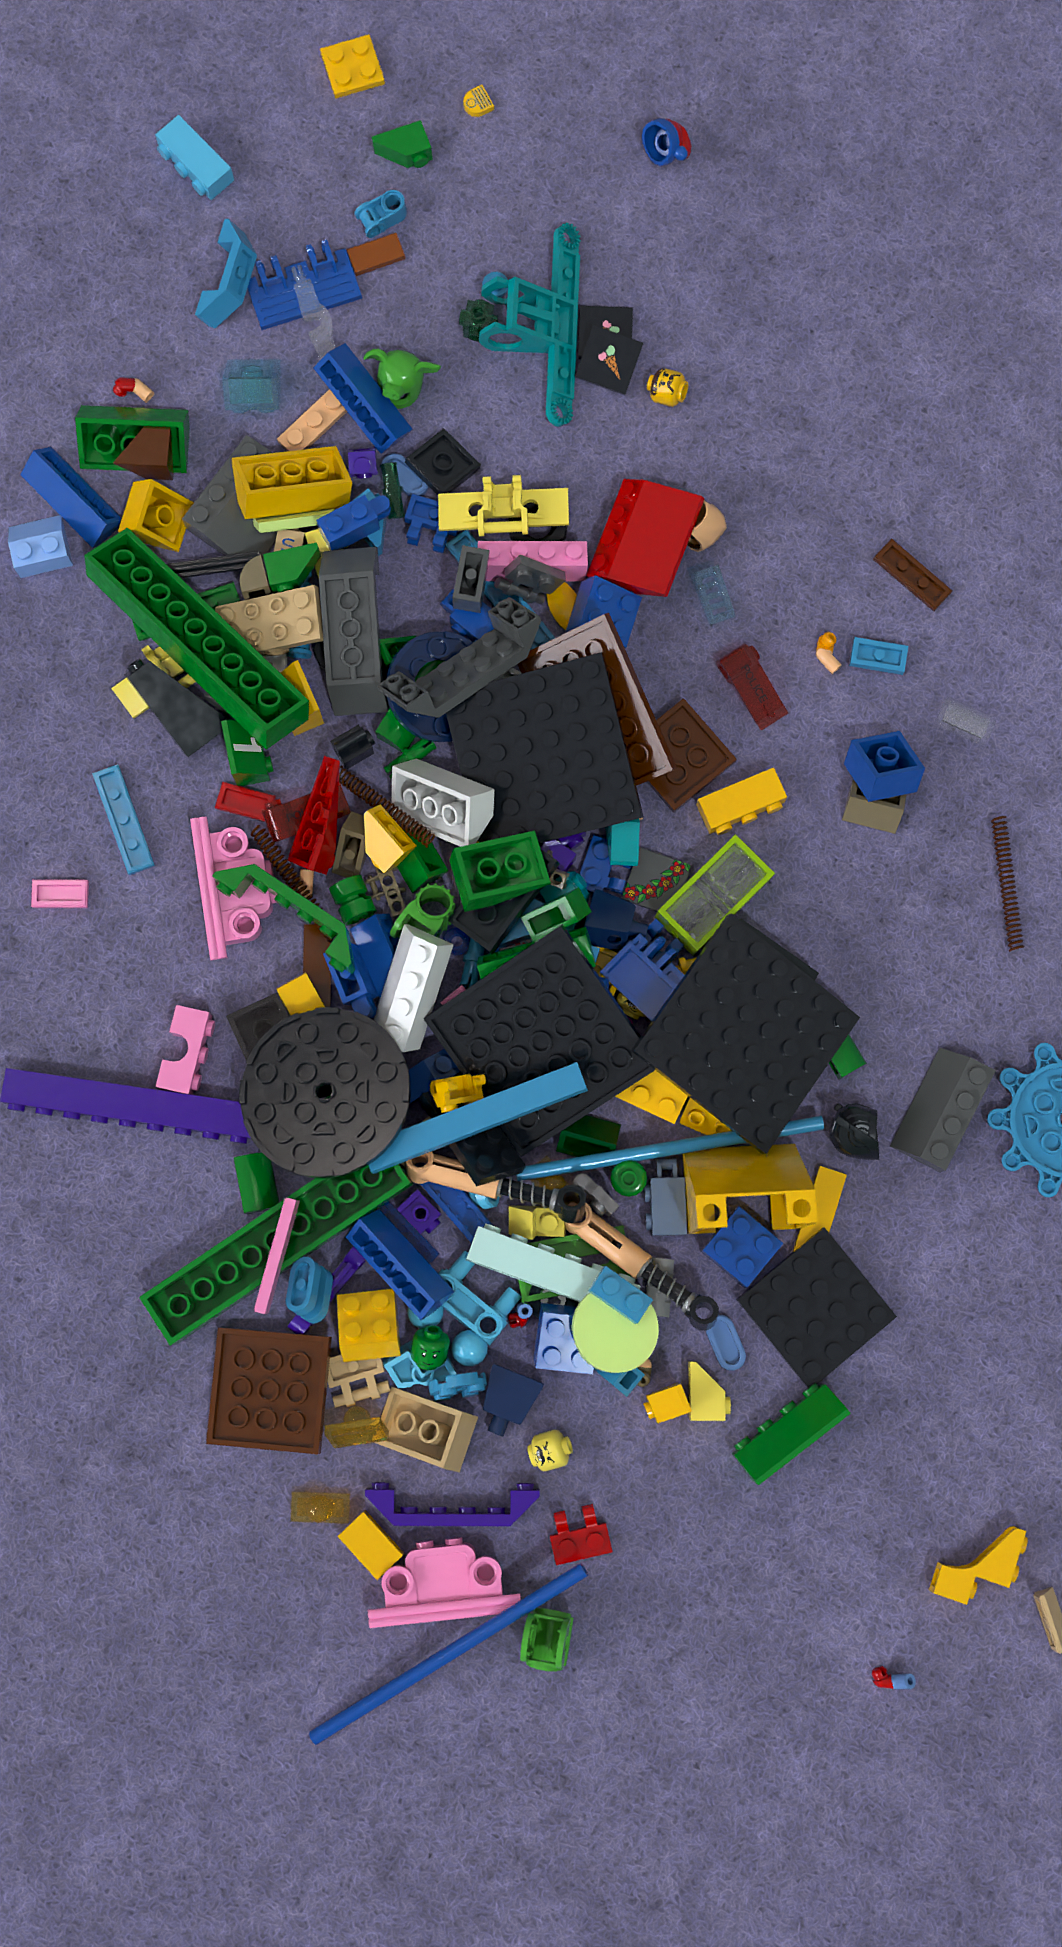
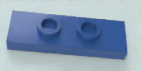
[421,1182,494,1244]

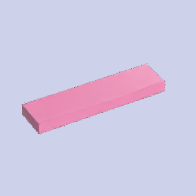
[254,1198,300,1314]

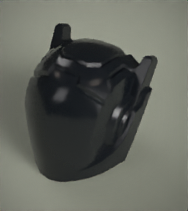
[830,1103,879,1160]

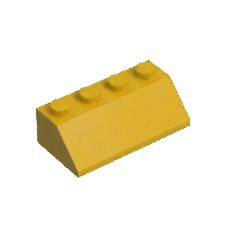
[232,446,352,519]

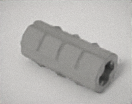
[646,1258,675,1317]

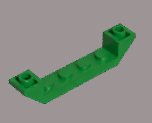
[212,864,355,974]

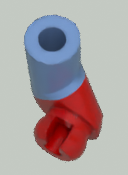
[508,1302,532,1328]
[871,1666,916,1690]

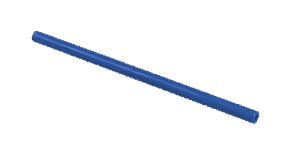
[309,1563,588,1745]

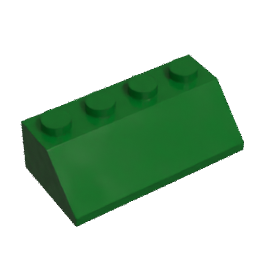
[75,405,190,473]
[732,1383,851,1486]

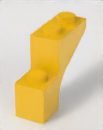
[929,1526,1028,1605]

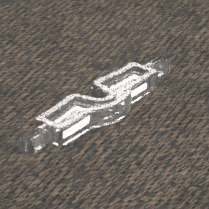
[291,265,336,360]

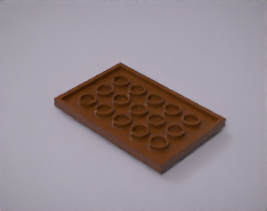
[517,613,677,786]

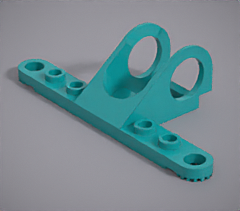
[479,223,581,427]

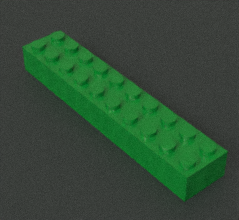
[84,528,309,750]
[139,1164,413,1346]

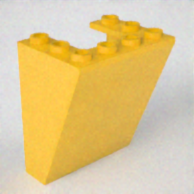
[682,1144,818,1234]

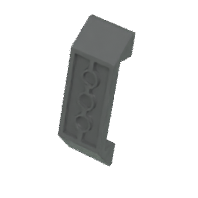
[319,547,389,716]
[377,597,541,718]

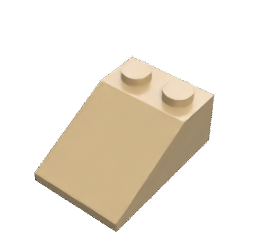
[373,1387,478,1473]

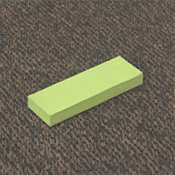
[253,508,335,533]

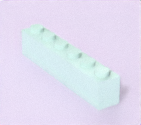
[466,1224,641,1302]

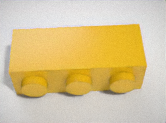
[696,767,787,835]

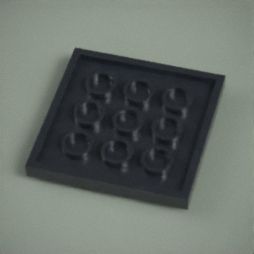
[736,1227,897,1388]

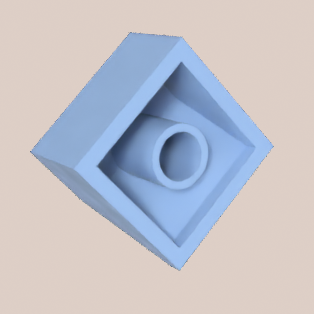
[8,515,73,578]

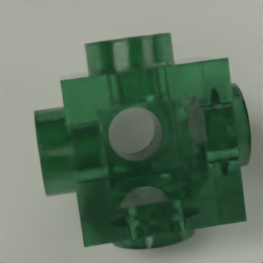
[459,299,499,341]

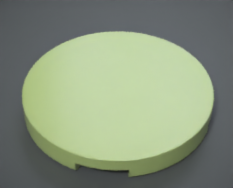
[571,1293,659,1373]

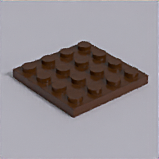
[206,1327,332,1454]

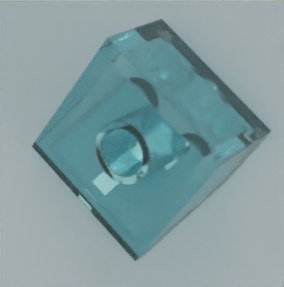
[222,359,281,413]

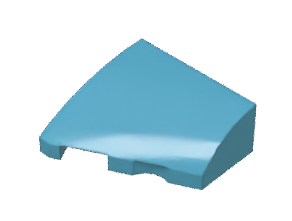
[383,1340,458,1388]

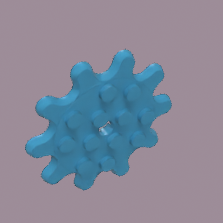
[987,1043,1062,1198]

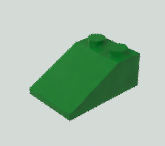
[449,831,551,912]

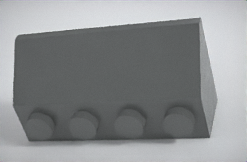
[890,1048,996,1173]

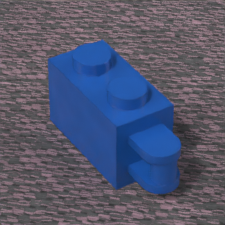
[316,495,391,551]
[440,589,494,643]
[323,943,379,1019]

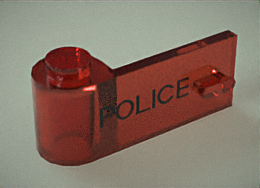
[716,643,788,731]
[261,782,351,842]

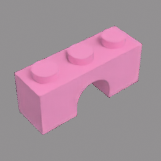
[155,1005,215,1095]

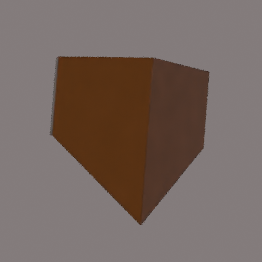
[113,426,174,481]

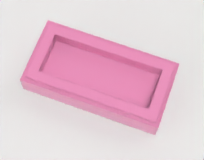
[31,879,89,908]

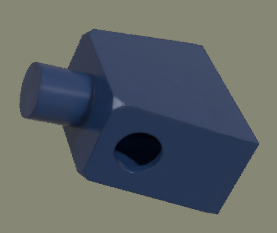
[584,888,649,950]
[483,1363,544,1437]

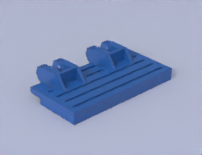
[248,239,362,330]
[600,933,684,1022]

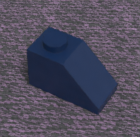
[409,1049,460,1104]

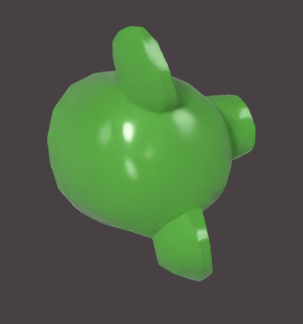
[363,349,441,409]

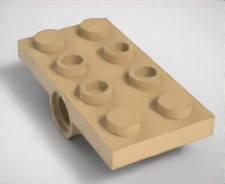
[215,585,323,656]

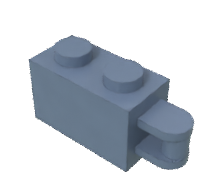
[644,1158,687,1236]

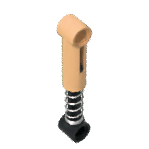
[405,1151,586,1223]
[565,1202,719,1331]

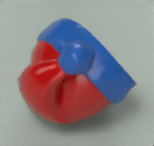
[642,118,692,166]

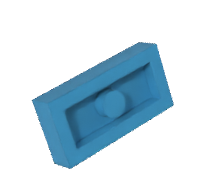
[849,637,908,675]
[588,1266,653,1324]

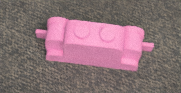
[190,817,277,960]
[368,1537,521,1628]

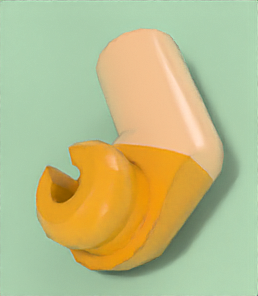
[816,632,842,674]

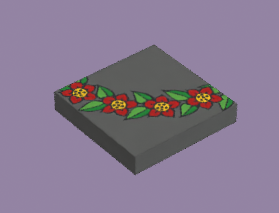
[622,847,692,912]

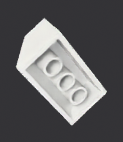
[391,759,494,847]
[373,924,454,1052]

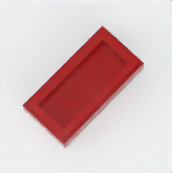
[215,782,276,823]

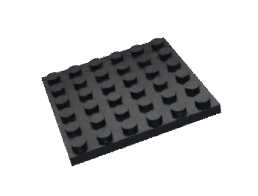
[446,652,644,843]
[631,913,860,1154]
[424,924,655,1157]

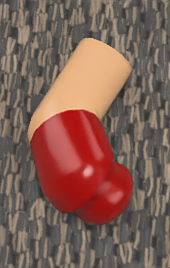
[113,377,154,403]

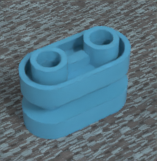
[286,1257,333,1324]

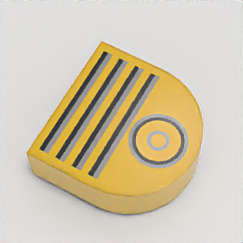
[463,85,494,117]

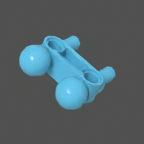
[407,1251,521,1367]

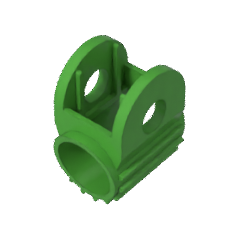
[390,883,455,939]
[520,1608,574,1671]

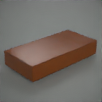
[347,233,405,276]

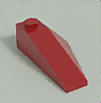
[288,756,340,875]

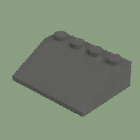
[182,435,277,559]

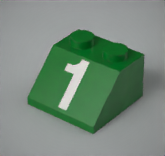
[221,720,274,786]

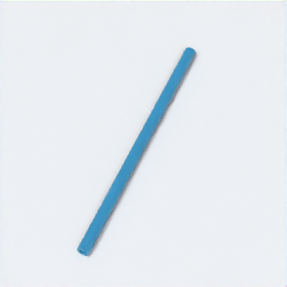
[516,1116,824,1181]

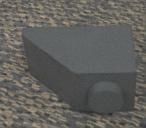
[453,545,490,613]

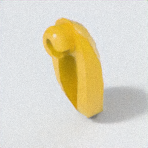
[547,582,577,630]

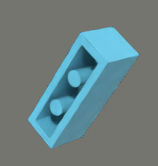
[155,115,234,200]

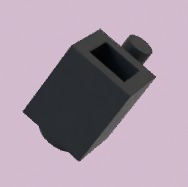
[330,724,376,769]

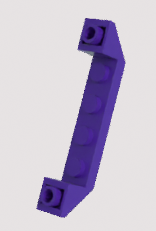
[365,1482,540,1526]

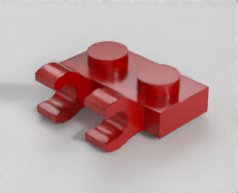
[550,1504,613,1565]

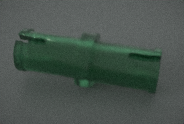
[380,462,405,520]

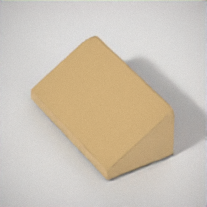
[1033,1587,1062,1654]

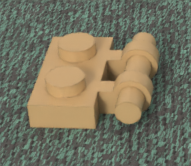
[328,1355,391,1408]

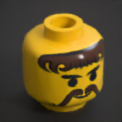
[647,368,688,407]

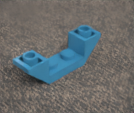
[195,219,257,328]

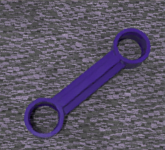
[288,1246,365,1335]

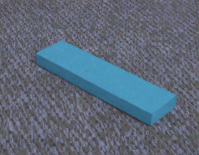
[92,764,155,875]

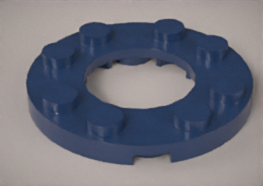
[387,631,493,742]

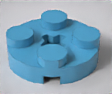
[428,1372,487,1402]

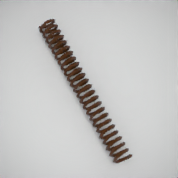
[339,766,435,848]
[991,816,1025,952]
[251,825,332,942]

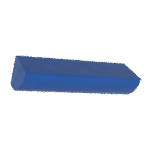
[313,343,413,454]
[20,447,122,548]
[350,914,399,998]
[346,1209,455,1320]

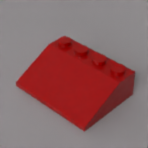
[586,479,705,597]

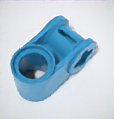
[354,190,407,238]

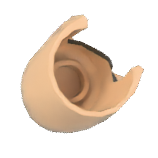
[687,500,727,552]

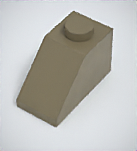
[332,811,367,878]

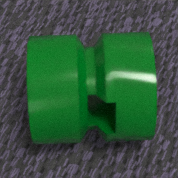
[329,875,377,926]

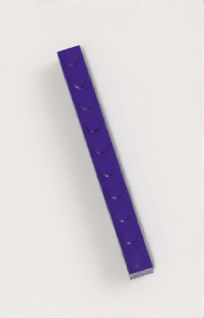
[0,1068,252,1144]

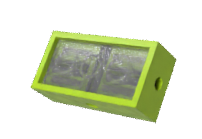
[654,834,775,956]

